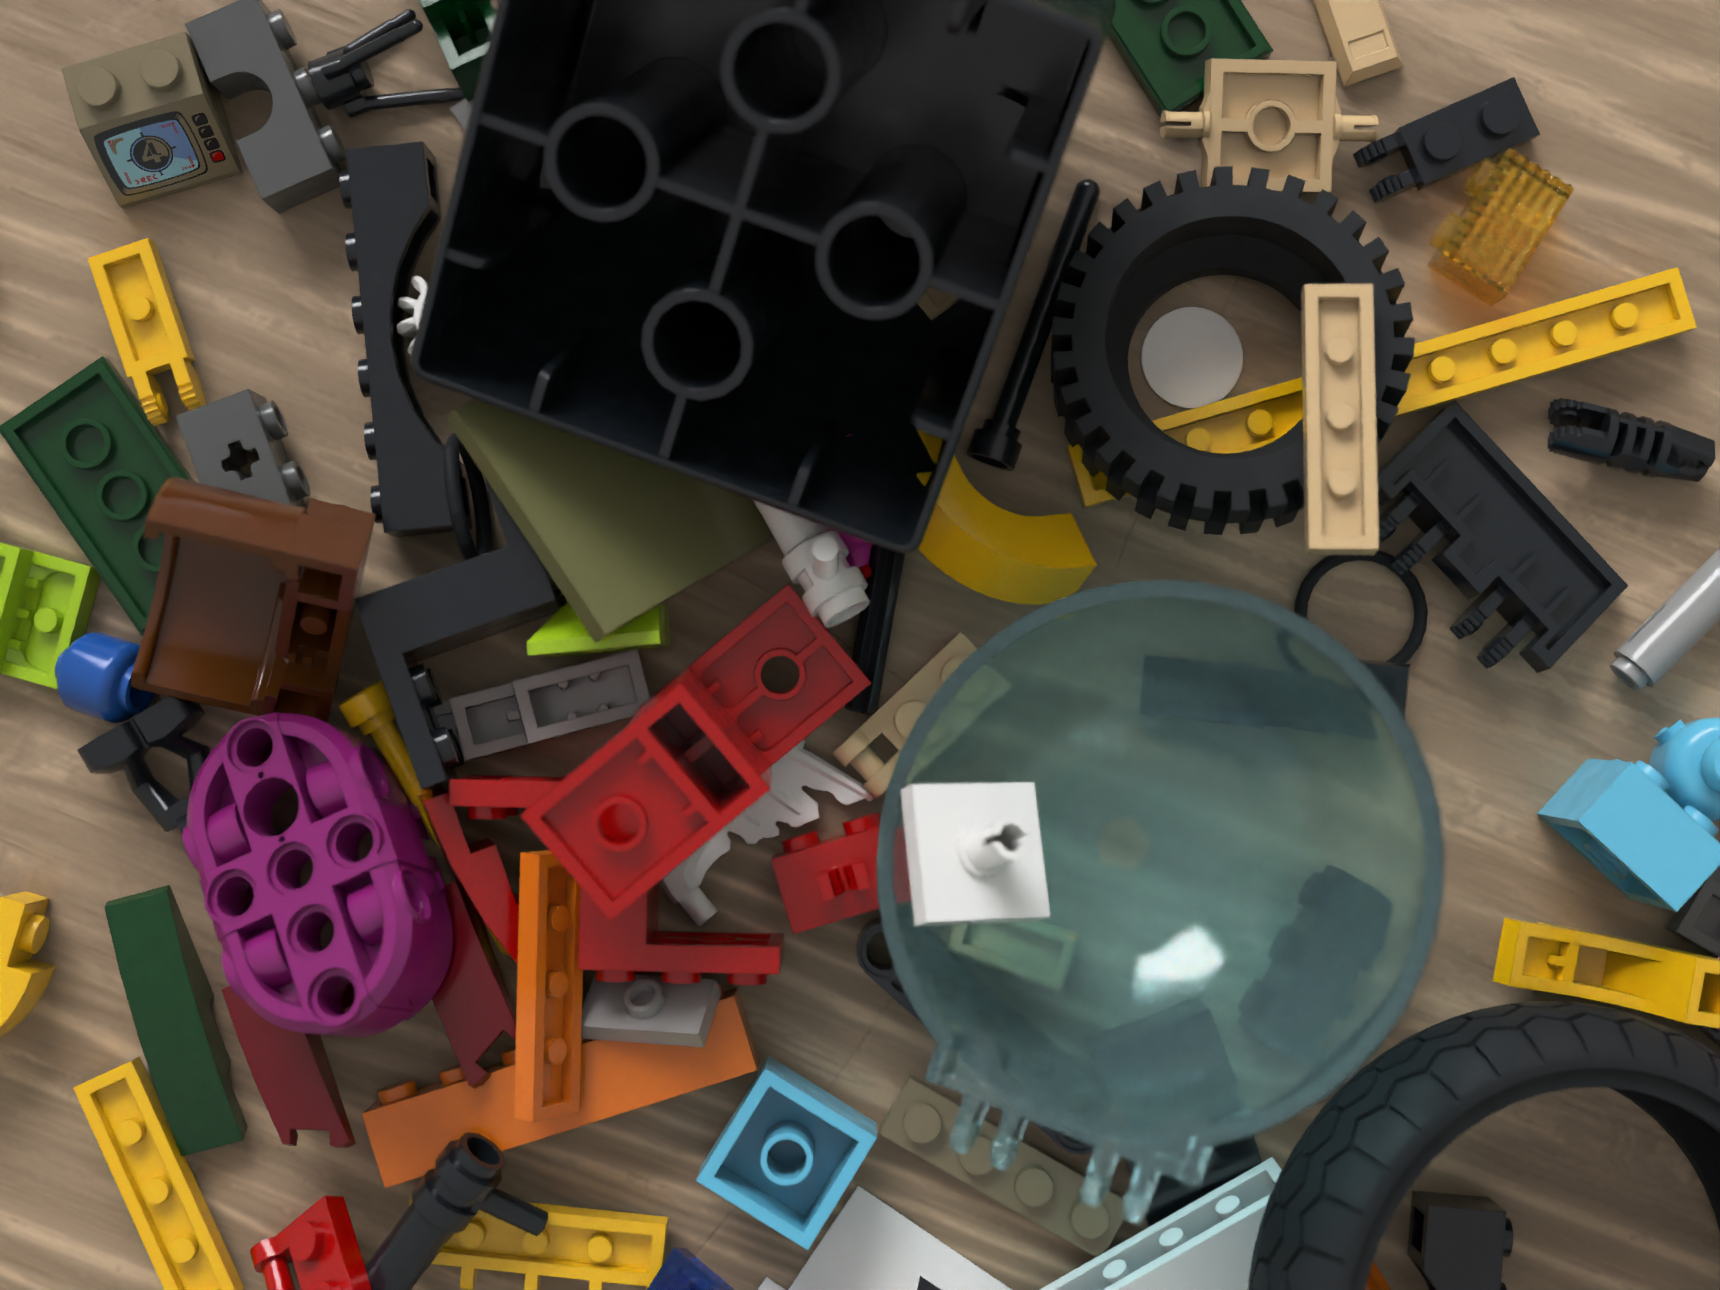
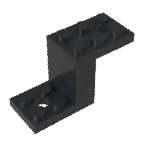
[354,475,563,790]

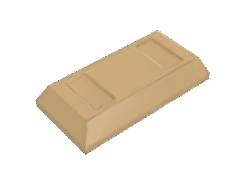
[1312,0,1404,88]

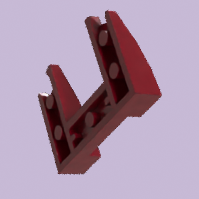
[222,881,516,1148]

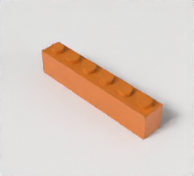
[362,983,760,1188]

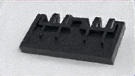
[1377,400,1628,673]

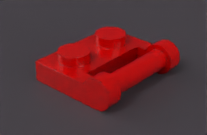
[250,1196,372,1290]

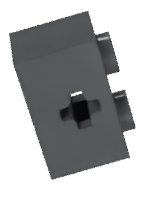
[176,389,310,511]

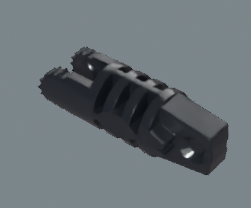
[1548,398,1715,482]

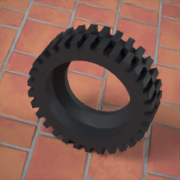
[1051,166,1415,535]

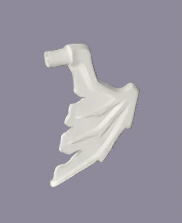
[659,739,873,927]

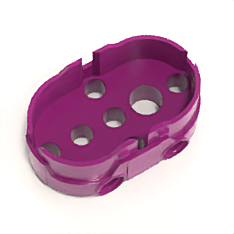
[182,712,453,1038]

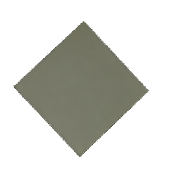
[446,399,775,643]

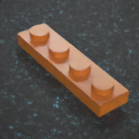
[514,850,583,1123]

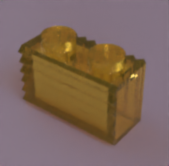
[1427,148,1574,306]

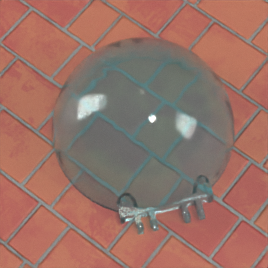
[876,579,1445,1225]

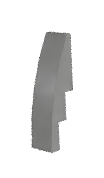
[393,649,650,762]

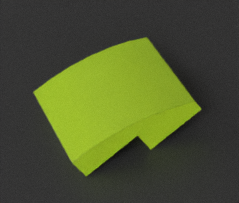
[0,542,101,689]

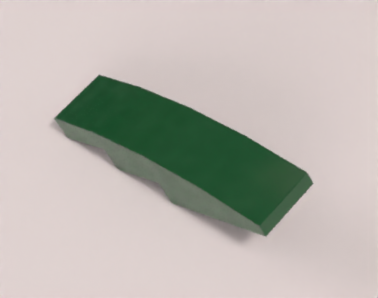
[104,885,248,1156]

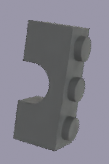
[185,0,347,214]

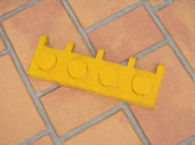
[409,1196,669,1290]

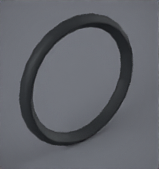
[443,433,491,560]
[1294,550,1428,664]

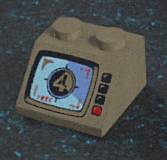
[61,32,243,209]

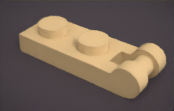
[832,632,1005,800]

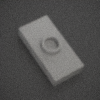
[582,974,721,1047]

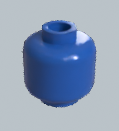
[55,632,155,723]

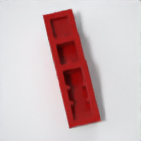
[418,787,519,965]

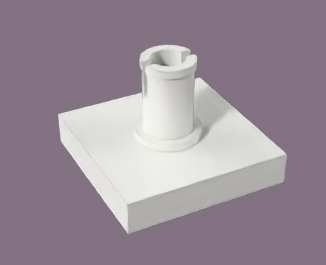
[900,782,1050,927]

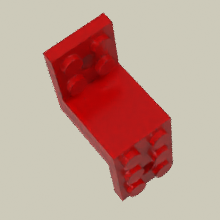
[521,582,871,921]
[449,774,784,985]

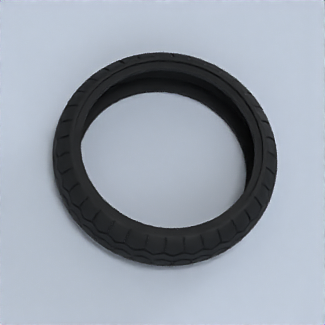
[1248,1001,1720,1290]

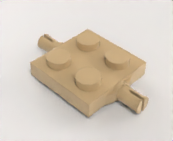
[1160,58,1379,193]

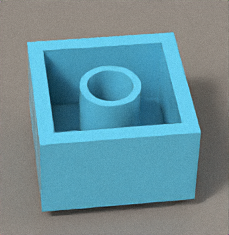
[1537,758,1720,912]
[696,1056,877,1250]

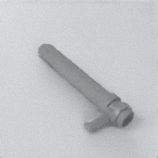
[1610,548,1720,692]

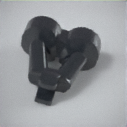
[77,696,210,835]

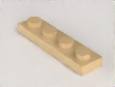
[1301,284,1379,555]

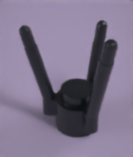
[308,9,466,118]

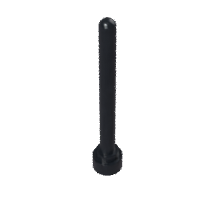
[966,179,1100,471]

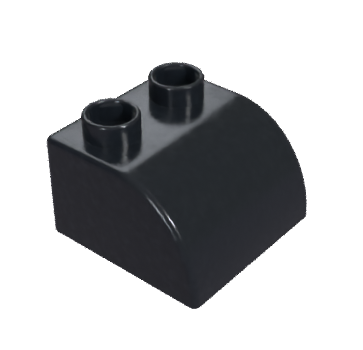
[410,0,1116,554]

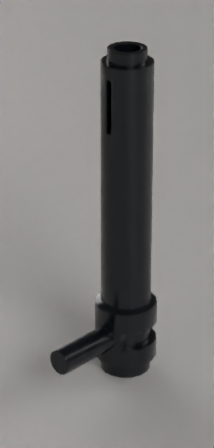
[365,1132,548,1290]

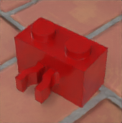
[771,812,912,934]

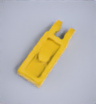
[88,238,207,426]

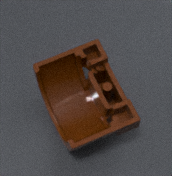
[131,477,376,723]

